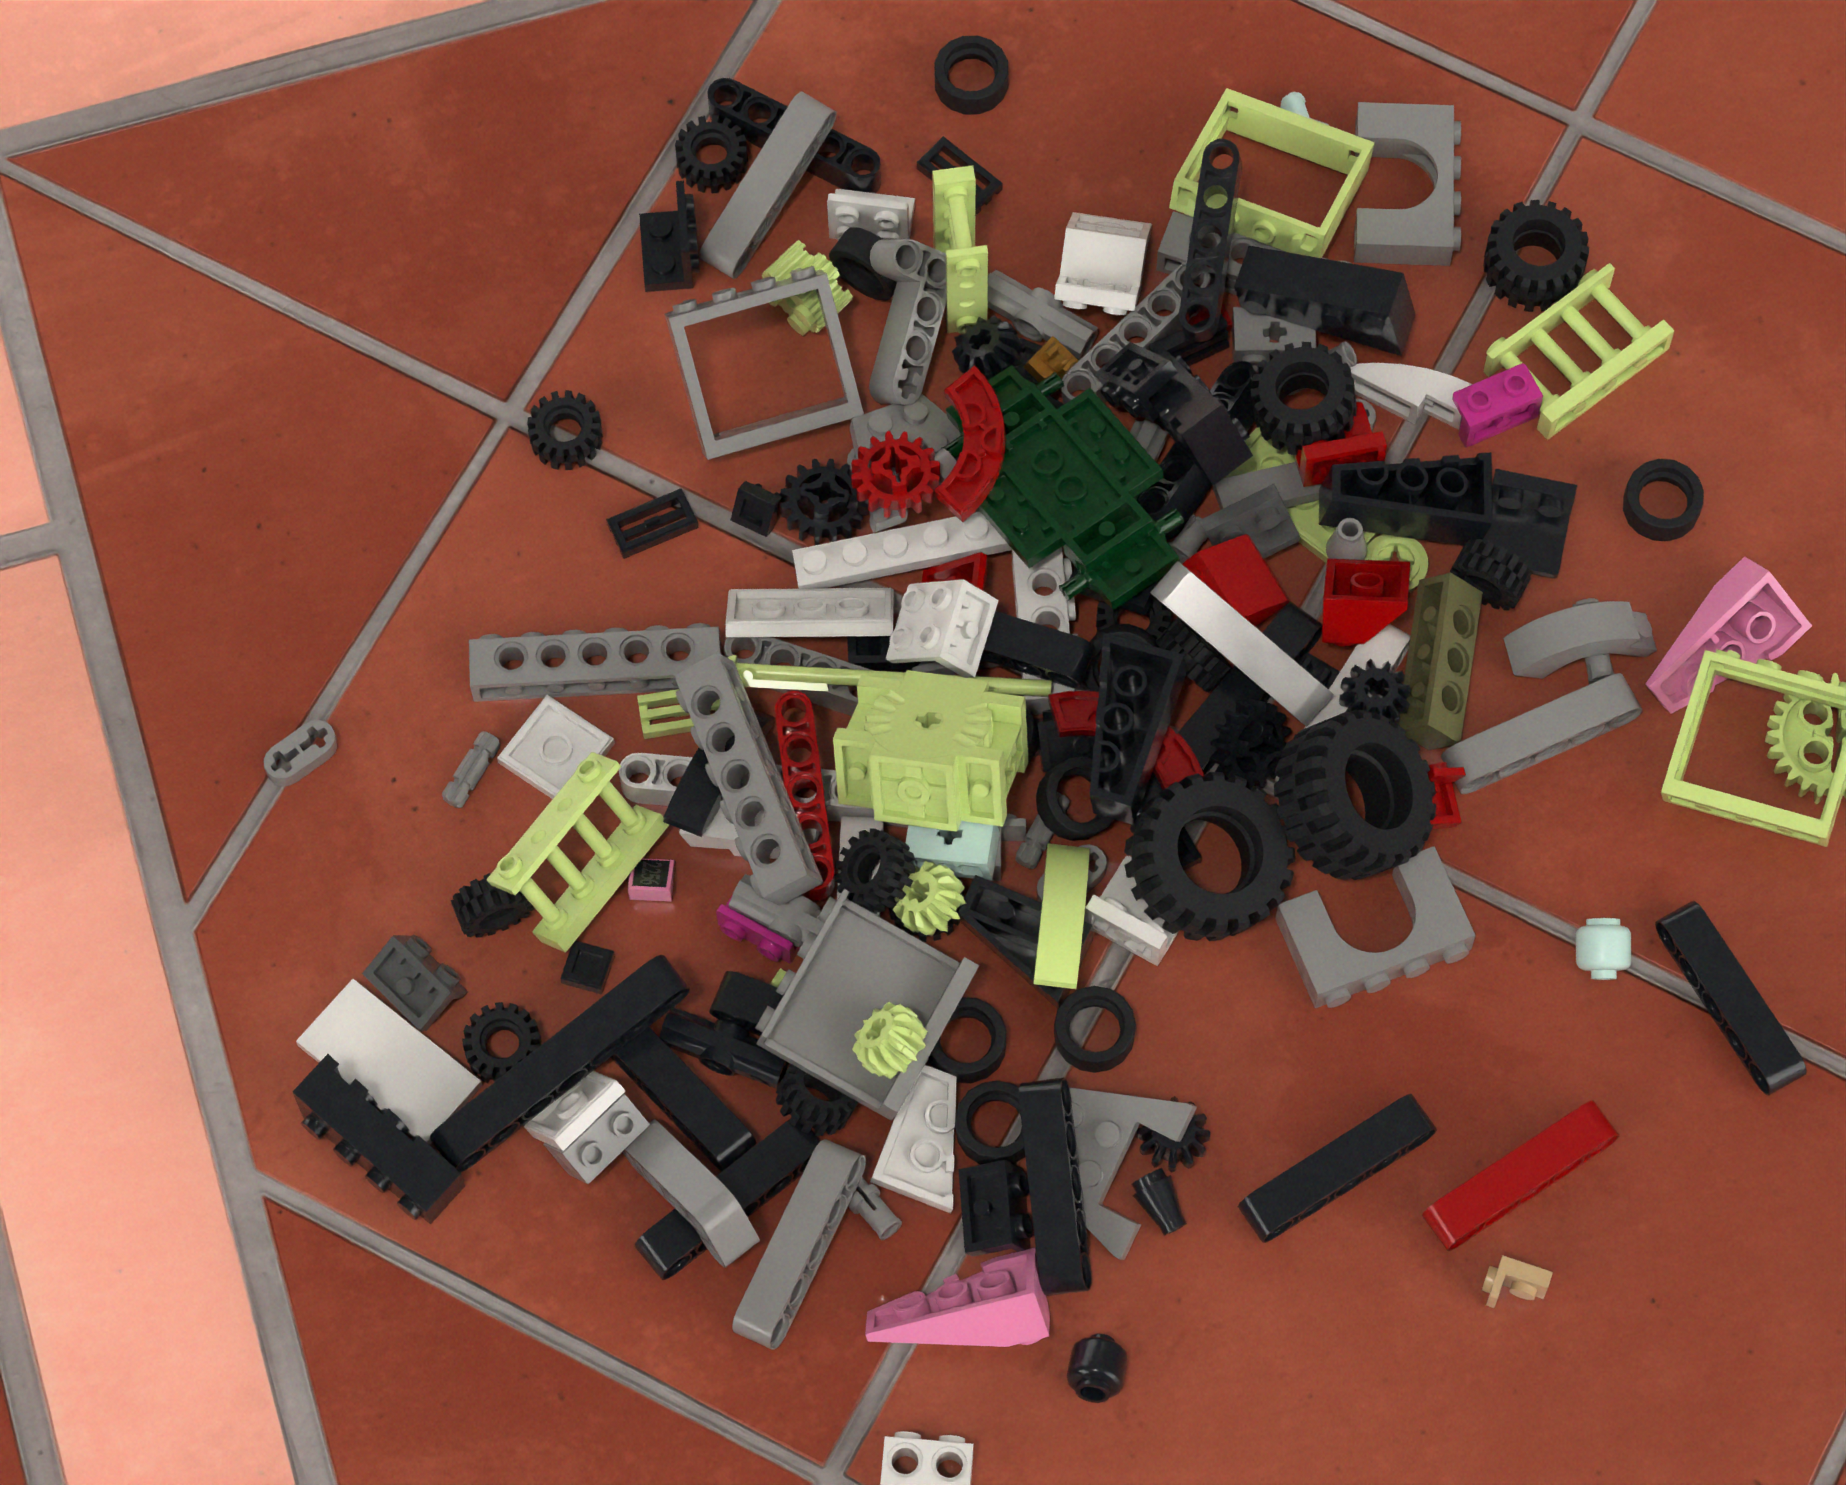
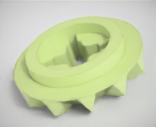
[1364,534,1429,593]

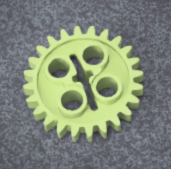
[1765,673,1846,804]

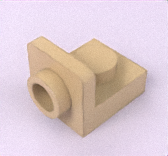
[1481,1255,1553,1308]

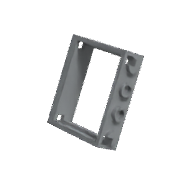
[664,266,864,460]

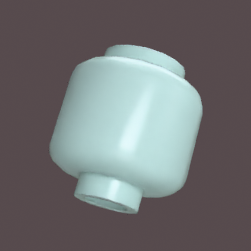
[1576,918,1632,980]

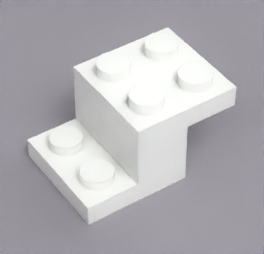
[1054,212,1152,315]

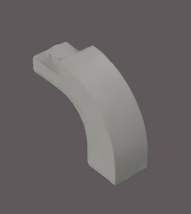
[1503,601,1657,679]

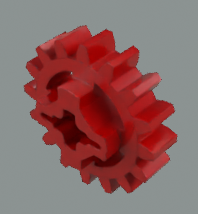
[851,431,940,518]

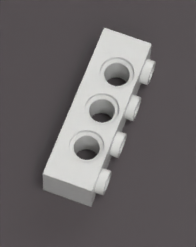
[1012,547,1083,715]

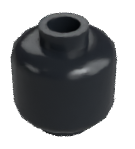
[1067,1334,1128,1403]

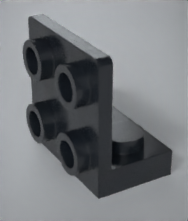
[639,180,700,292]
[1483,469,1577,578]

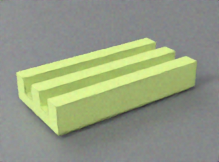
[637,689,720,739]

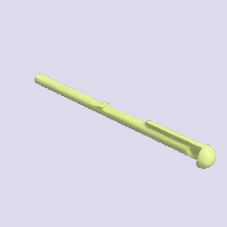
[727,655,1052,697]

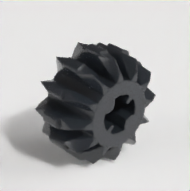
[952,315,1024,380]
[1339,659,1411,724]
[1136,1096,1210,1173]

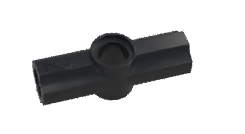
[659,1007,789,1089]

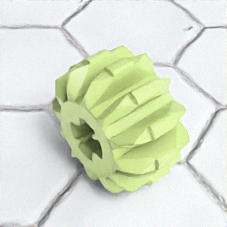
[893,861,966,936]
[852,1002,928,1079]

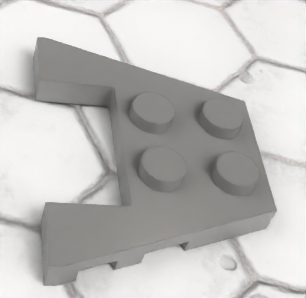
[849,394,960,533]
[1025,1087,1197,1260]

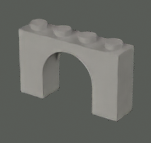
[1354,102,1461,266]
[1275,846,1476,1008]

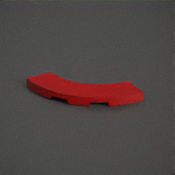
[934,365,1006,522]
[1048,691,1204,790]

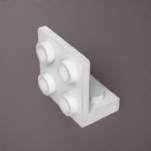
[827,189,915,241]
[886,579,999,678]
[1084,856,1180,967]

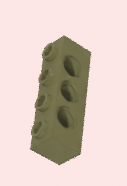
[1398,573,1483,750]

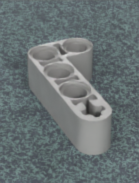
[869,239,946,405]
[622,1119,760,1268]

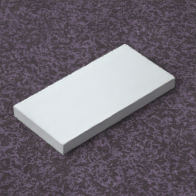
[725,588,894,637]
[296,979,483,1145]

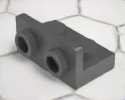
[1200,484,1301,558]
[362,935,467,1031]

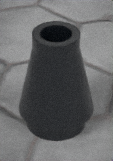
[1131,1168,1187,1236]

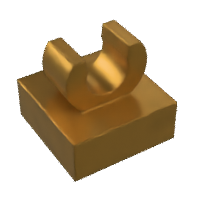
[1023,336,1079,395]

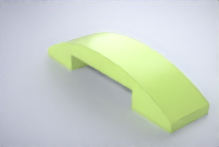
[1033,843,1090,989]

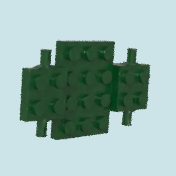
[941,365,1184,610]

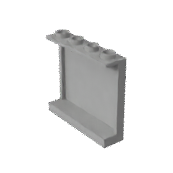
[755,889,979,1121]

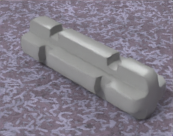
[442,731,500,808]
[1015,792,1070,869]

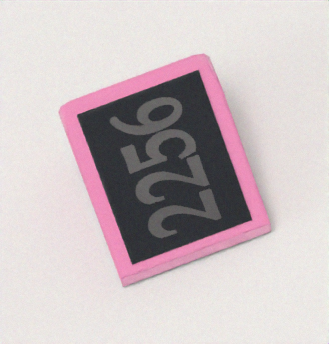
[628,858,675,902]

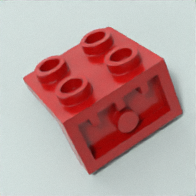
[1294,402,1387,487]

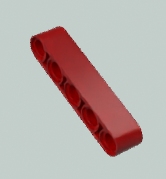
[775,691,835,901]
[1422,1100,1619,1251]

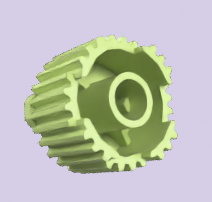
[762,240,853,336]

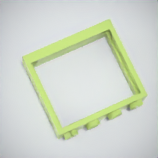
[1169,88,1375,258]
[1661,649,1846,847]

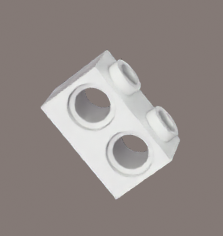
[880,1431,973,1485]

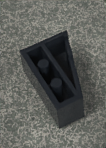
[958,875,1095,1009]

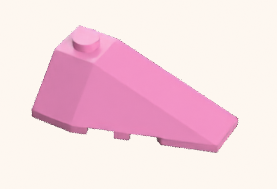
[1645,556,1812,714]

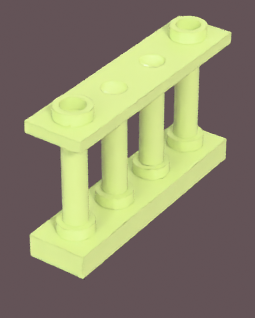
[932,165,988,334]
[1483,263,1674,440]
[487,752,669,953]

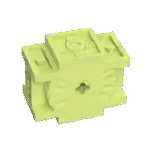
[833,670,1029,832]

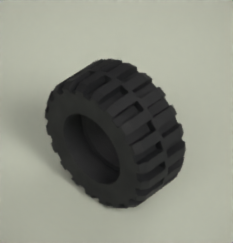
[1274,710,1436,880]
[1124,772,1295,941]

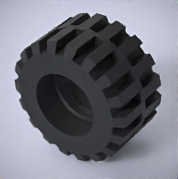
[1483,200,1589,312]
[1251,342,1357,456]

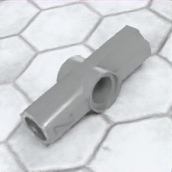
[988,270,1098,360]
[729,874,824,947]

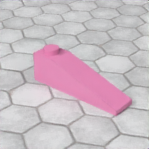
[865,1247,1050,1347]

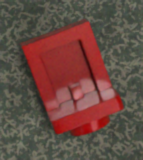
[1427,762,1466,829]

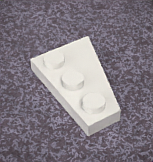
[870,1065,957,1214]

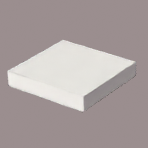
[497,695,615,799]
[524,1071,625,1151]

